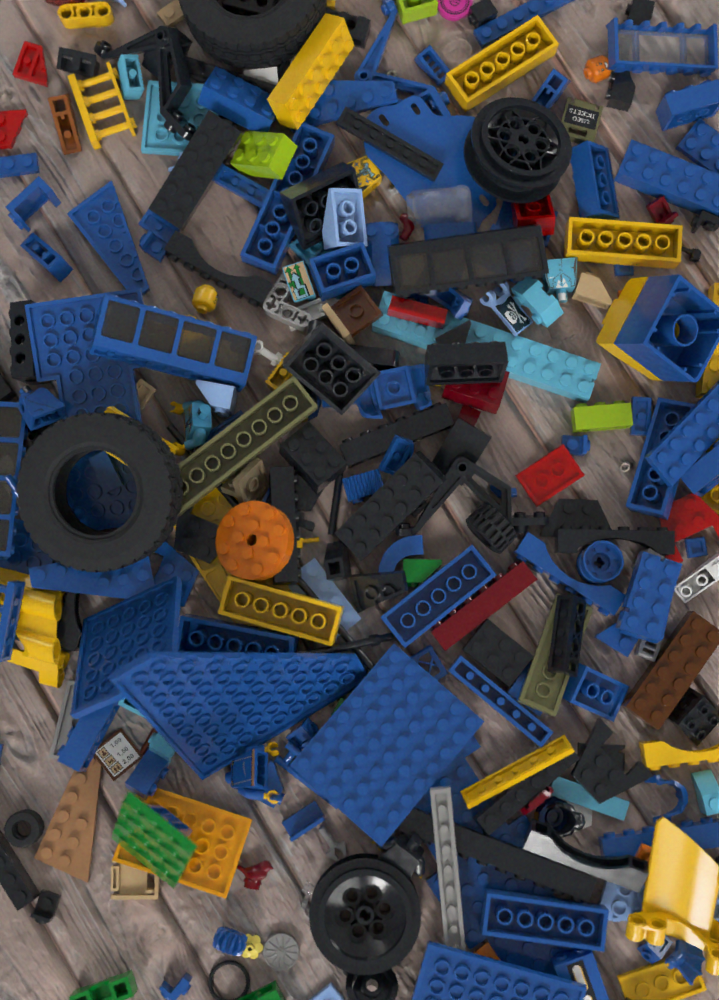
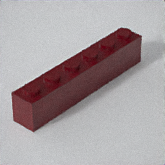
[430,561,538,651]

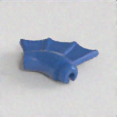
[665,940,705,985]

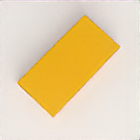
[617,957,707,1000]

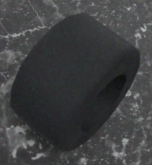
[4,809,44,848]

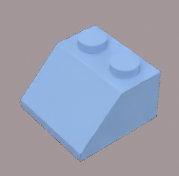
[195,379,238,418]

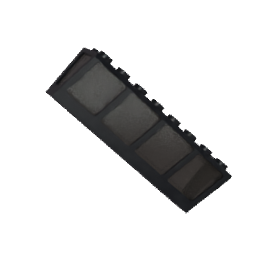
[387,224,549,298]

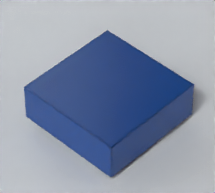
[614,264,634,276]
[684,536,708,558]

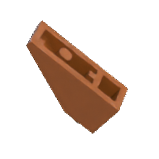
[48,93,82,155]

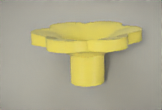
[242,933,263,959]

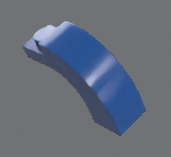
[415,270,472,320]
[378,535,424,573]

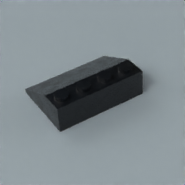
[280,162,366,250]
[283,322,381,415]

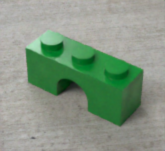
[69,970,138,1000]

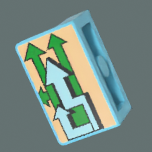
[282,261,316,303]

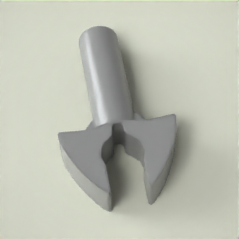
[319,826,346,861]

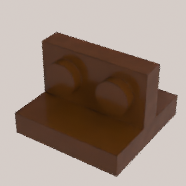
[331,285,383,338]

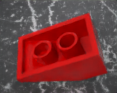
[511,194,556,236]

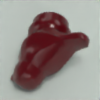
[237,860,273,890]

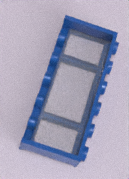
[606,18,718,77]

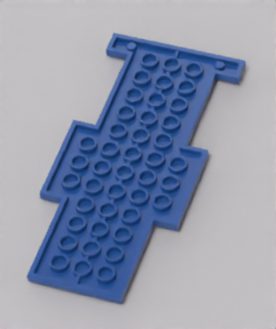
[415,735,597,977]

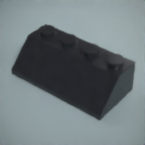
[425,341,508,386]

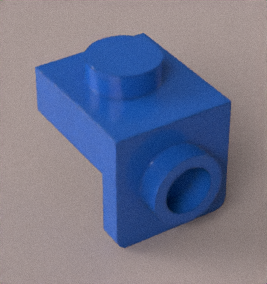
[159,972,192,1000]

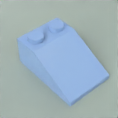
[322,188,368,250]

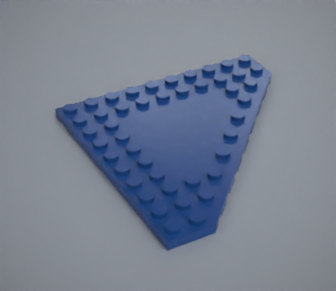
[109,652,368,780]

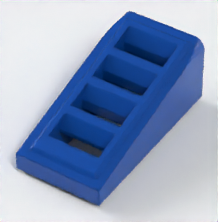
[414,45,450,86]

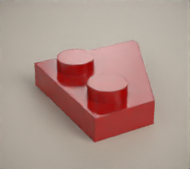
[13,41,49,87]
[0,109,28,149]

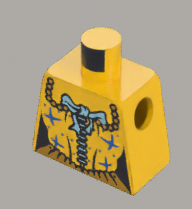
[346,156,382,199]

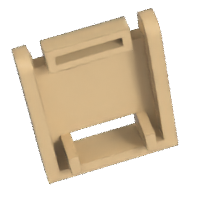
[110,857,160,900]

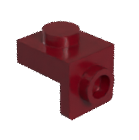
[645,196,679,224]

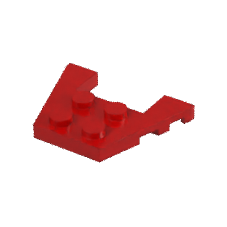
[660,493,719,563]

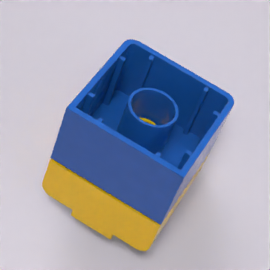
[596,274,719,382]

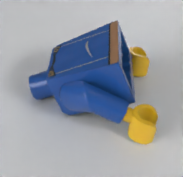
[225,741,279,804]

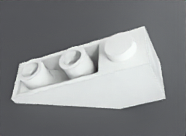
[674,552,719,603]

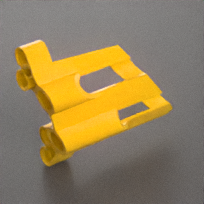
[0,567,70,689]

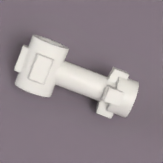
[253,340,284,367]

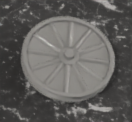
[263,933,299,971]

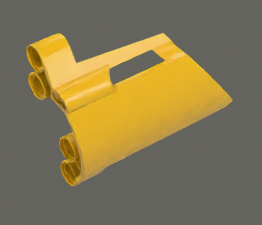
[625,816,719,976]

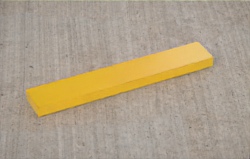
[460,734,575,809]

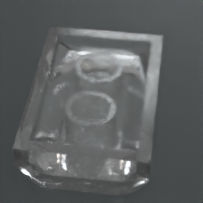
[406,185,473,228]

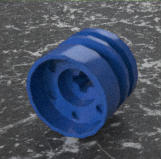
[576,540,624,585]

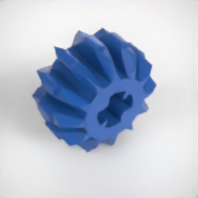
[212,927,248,956]

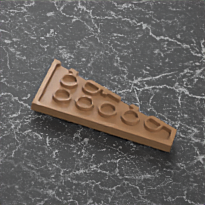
[34,757,103,883]

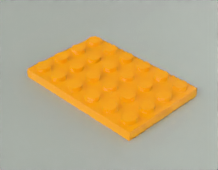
[112,788,253,899]

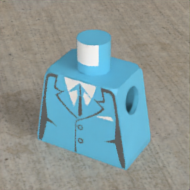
[541,257,577,303]

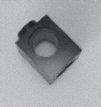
[467,0,498,29]

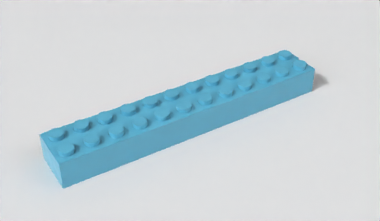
[372,291,601,403]

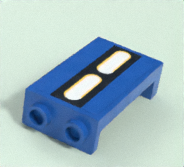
[551,948,609,1000]

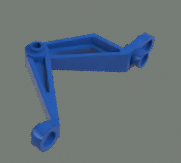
[354,0,451,117]

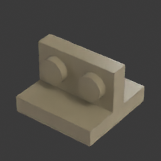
[221,457,269,504]

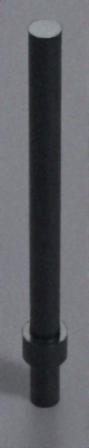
[300,633,394,653]

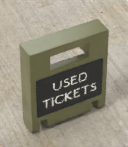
[561,97,603,144]

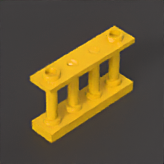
[67,62,137,150]

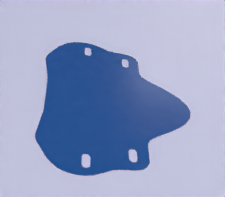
[364,95,497,232]

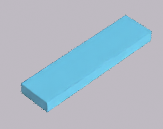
[550,777,630,821]

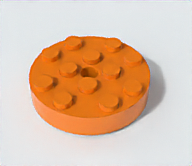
[215,501,294,581]

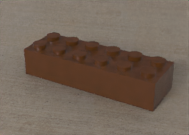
[621,611,719,730]

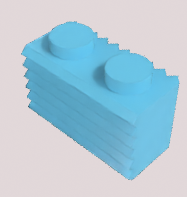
[117,54,145,100]

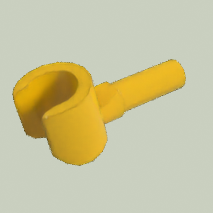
[297,537,319,549]

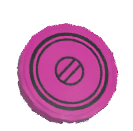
[437,0,473,21]

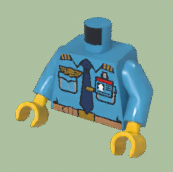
[170,400,212,456]

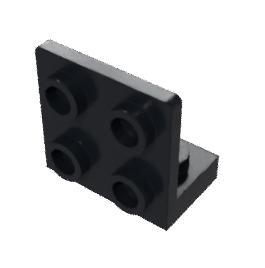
[667,687,719,746]

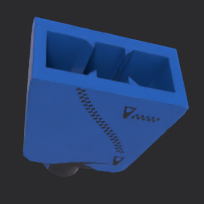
[18,386,65,431]

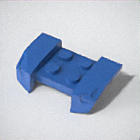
[356,363,432,419]

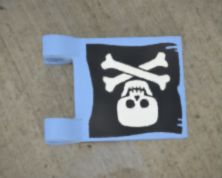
[479,282,533,336]

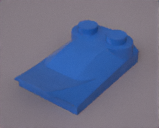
[365,221,402,287]

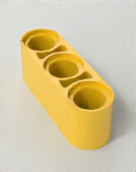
[57,2,114,29]

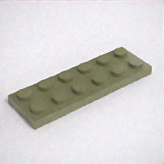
[517,593,593,717]

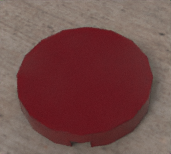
[520,785,554,815]

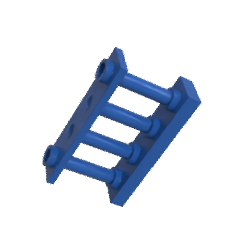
[0,580,25,662]

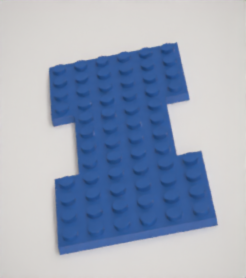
[25,288,151,530]

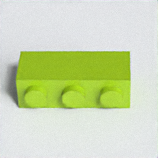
[570,400,633,433]

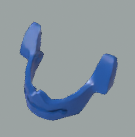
[644,774,688,824]

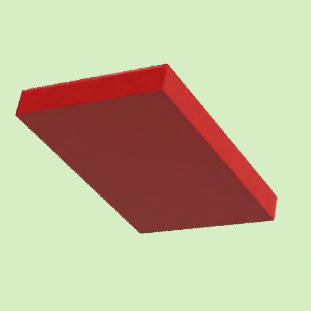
[515,444,585,507]

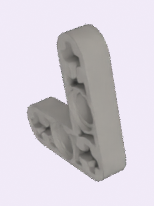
[263,272,312,332]

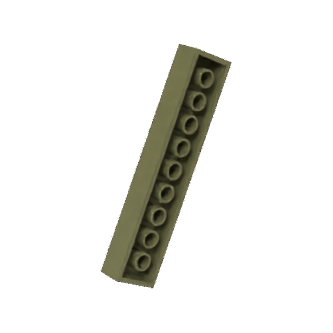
[178,375,318,516]

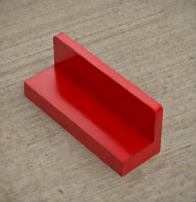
[387,295,448,330]

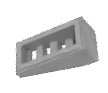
[634,626,667,662]

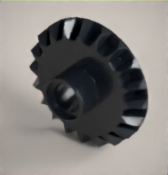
[346,969,398,1000]

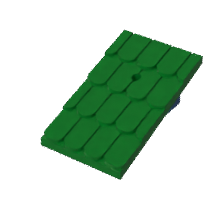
[112,791,197,889]

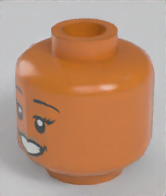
[583,55,612,83]

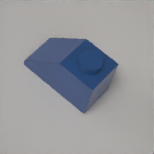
[258,759,285,808]

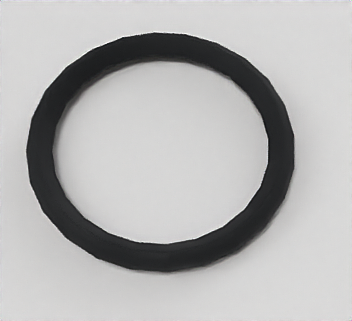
[208,960,250,1000]

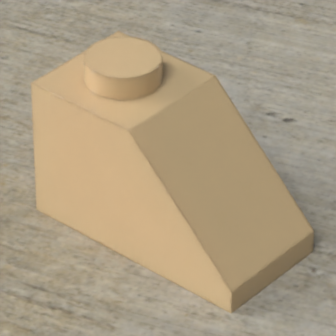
[572,272,612,310]

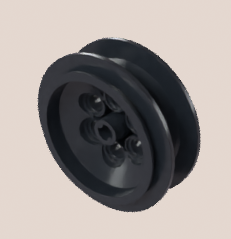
[463,97,572,204]
[309,853,421,975]

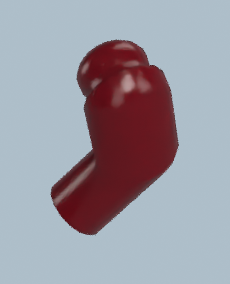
[399,213,415,242]

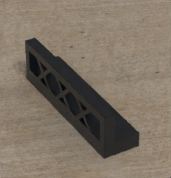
[547,594,586,677]

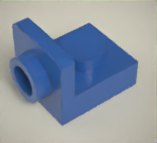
[139,230,167,263]
[561,435,590,456]
[286,717,319,750]
[637,934,673,964]

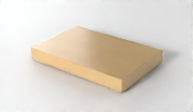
[322,303,356,345]

